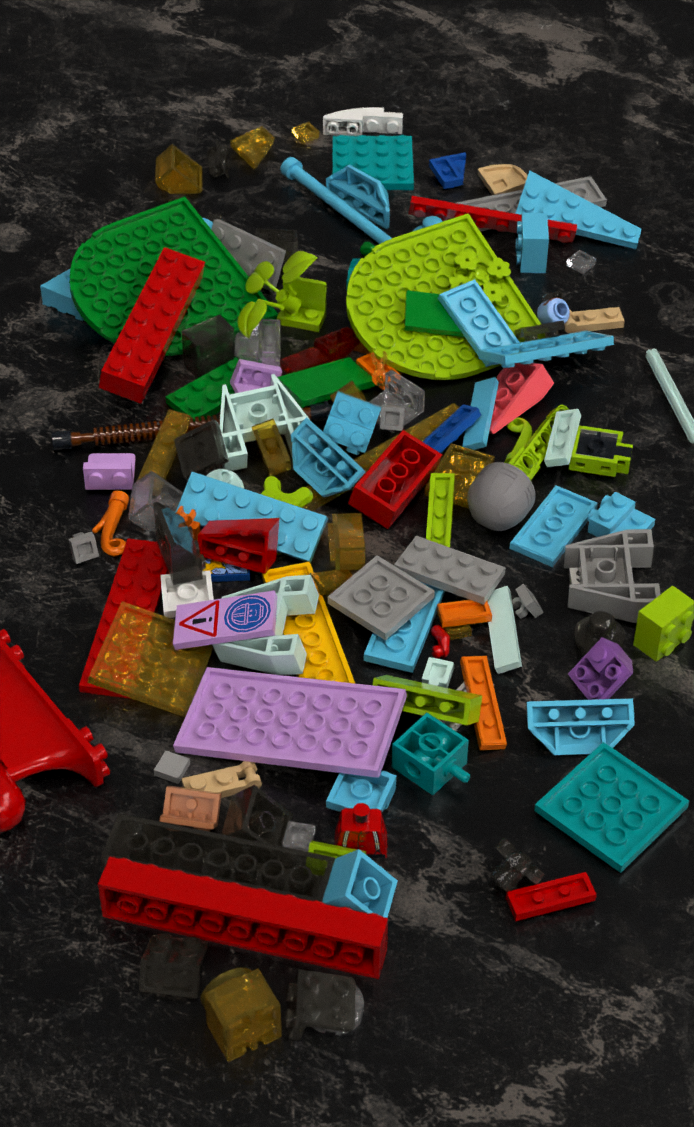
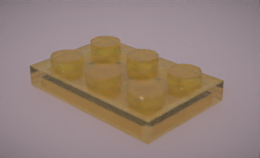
[425,443,495,508]

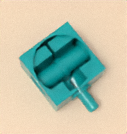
[392,713,470,795]

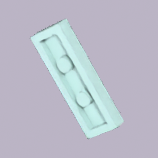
[544,409,581,467]

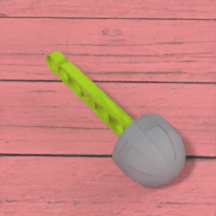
[467,405,569,531]

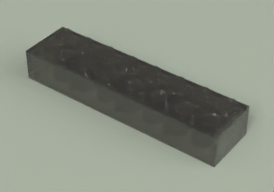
[101,813,335,902]

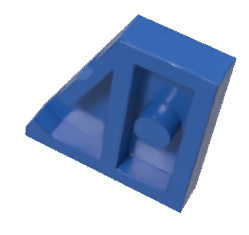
[429,152,466,189]

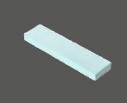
[487,586,522,674]

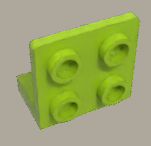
[277,277,326,332]

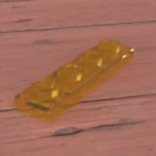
[136,409,191,495]

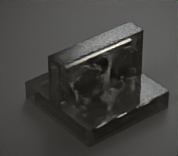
[174,419,229,481]

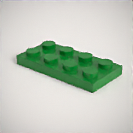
[166,357,239,422]

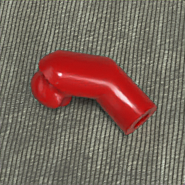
[431,625,450,659]

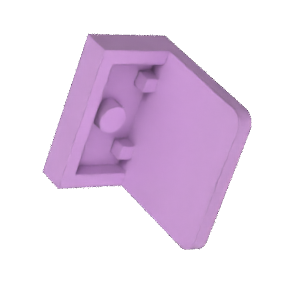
[230,359,282,393]
[83,453,136,490]

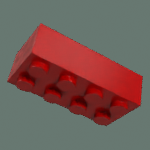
[348,430,443,529]

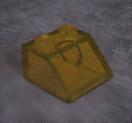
[155,144,202,194]

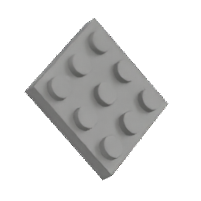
[328,556,435,640]

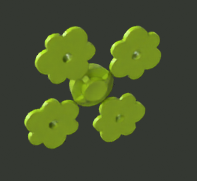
[449,251,511,303]

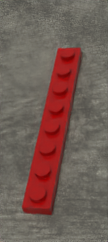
[408,196,577,243]

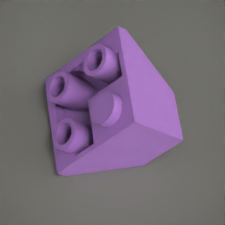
[568,637,633,700]

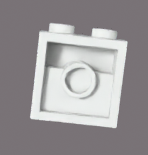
[160,570,214,618]

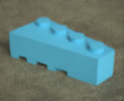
[40,269,84,321]

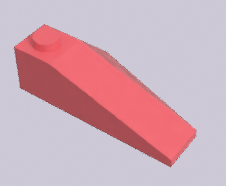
[489,362,554,434]

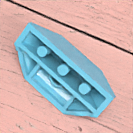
[326,164,390,229]
[291,417,366,497]
[526,699,635,756]

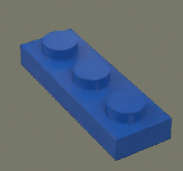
[422,404,481,454]

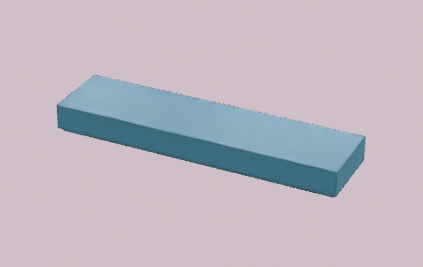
[462,377,499,452]

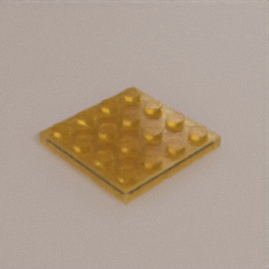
[87,601,213,717]

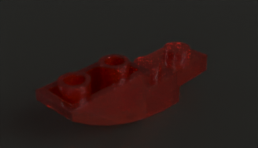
[279,327,361,374]

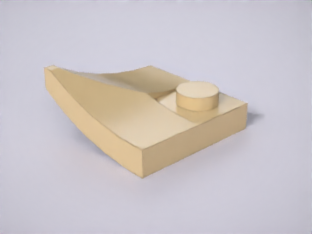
[478,164,528,196]

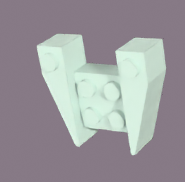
[218,374,310,471]
[212,575,319,675]

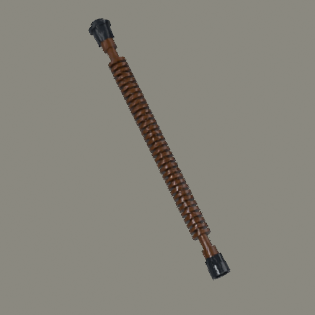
[51,400,333,451]

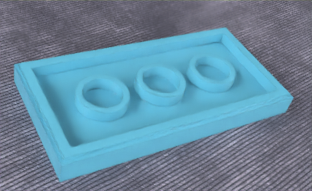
[438,279,520,367]
[510,485,598,567]

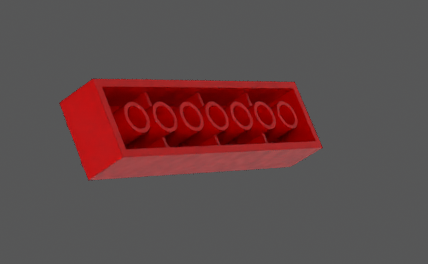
[99,247,205,404]

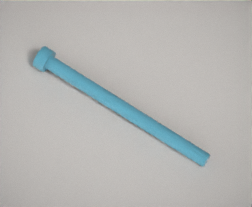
[281,157,392,244]

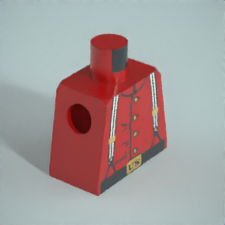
[335,803,387,858]

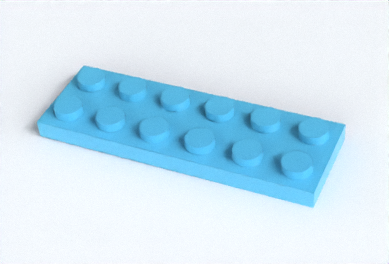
[478,331,614,368]
[174,472,328,564]
[364,582,445,673]

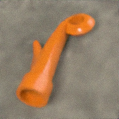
[92,491,130,557]

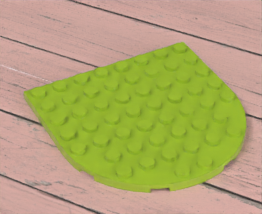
[346,214,550,380]

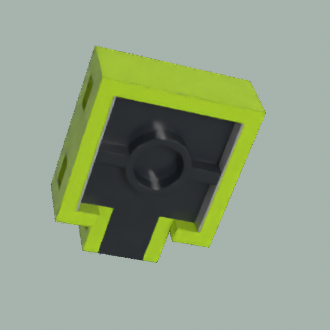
[569,425,633,477]

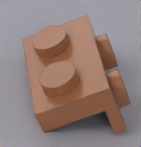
[159,786,222,833]

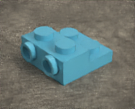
[323,391,382,455]
[587,492,655,537]
[326,770,397,813]

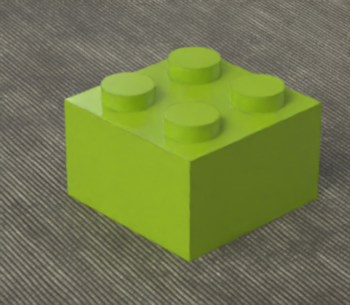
[633,585,694,662]

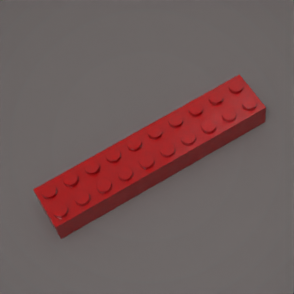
[98,856,388,979]

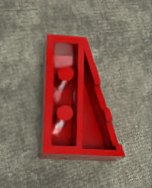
[197,518,280,574]

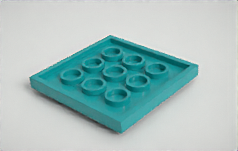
[333,135,414,190]
[534,742,689,873]

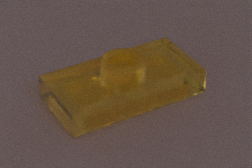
[309,569,353,595]

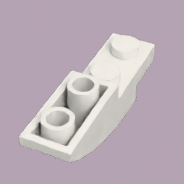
[323,107,403,136]

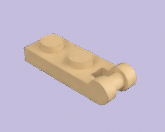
[563,307,624,333]
[182,761,262,798]

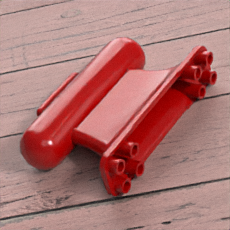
[0,629,110,833]

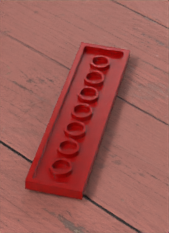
[79,538,176,699]

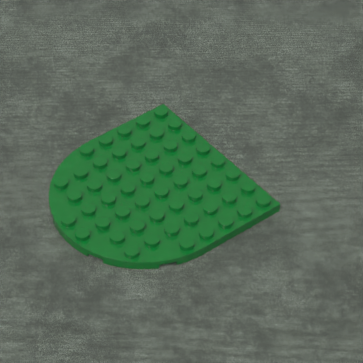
[69,197,278,356]

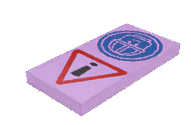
[173,590,277,650]

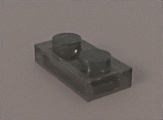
[515,320,565,341]

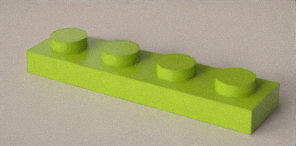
[426,473,455,548]

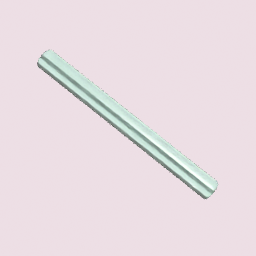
[645,348,694,444]

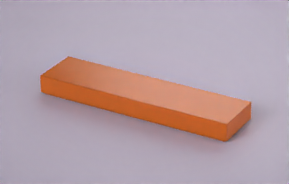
[460,656,507,750]

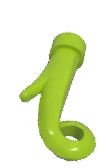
[504,417,532,463]

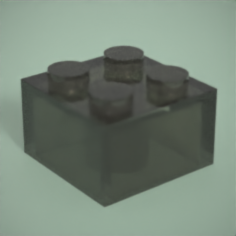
[182,314,236,379]

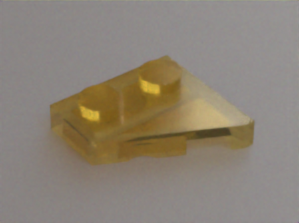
[230,126,275,169]

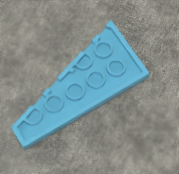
[515,170,642,249]

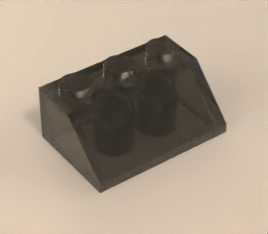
[153,502,206,585]

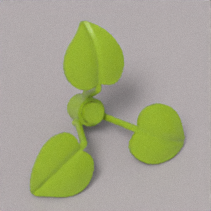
[238,251,318,338]

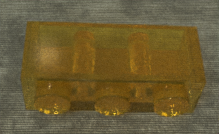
[328,513,365,570]

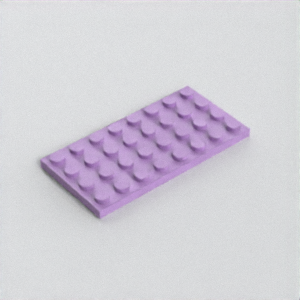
[173,667,407,778]

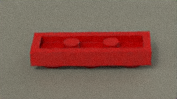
[506,872,597,921]

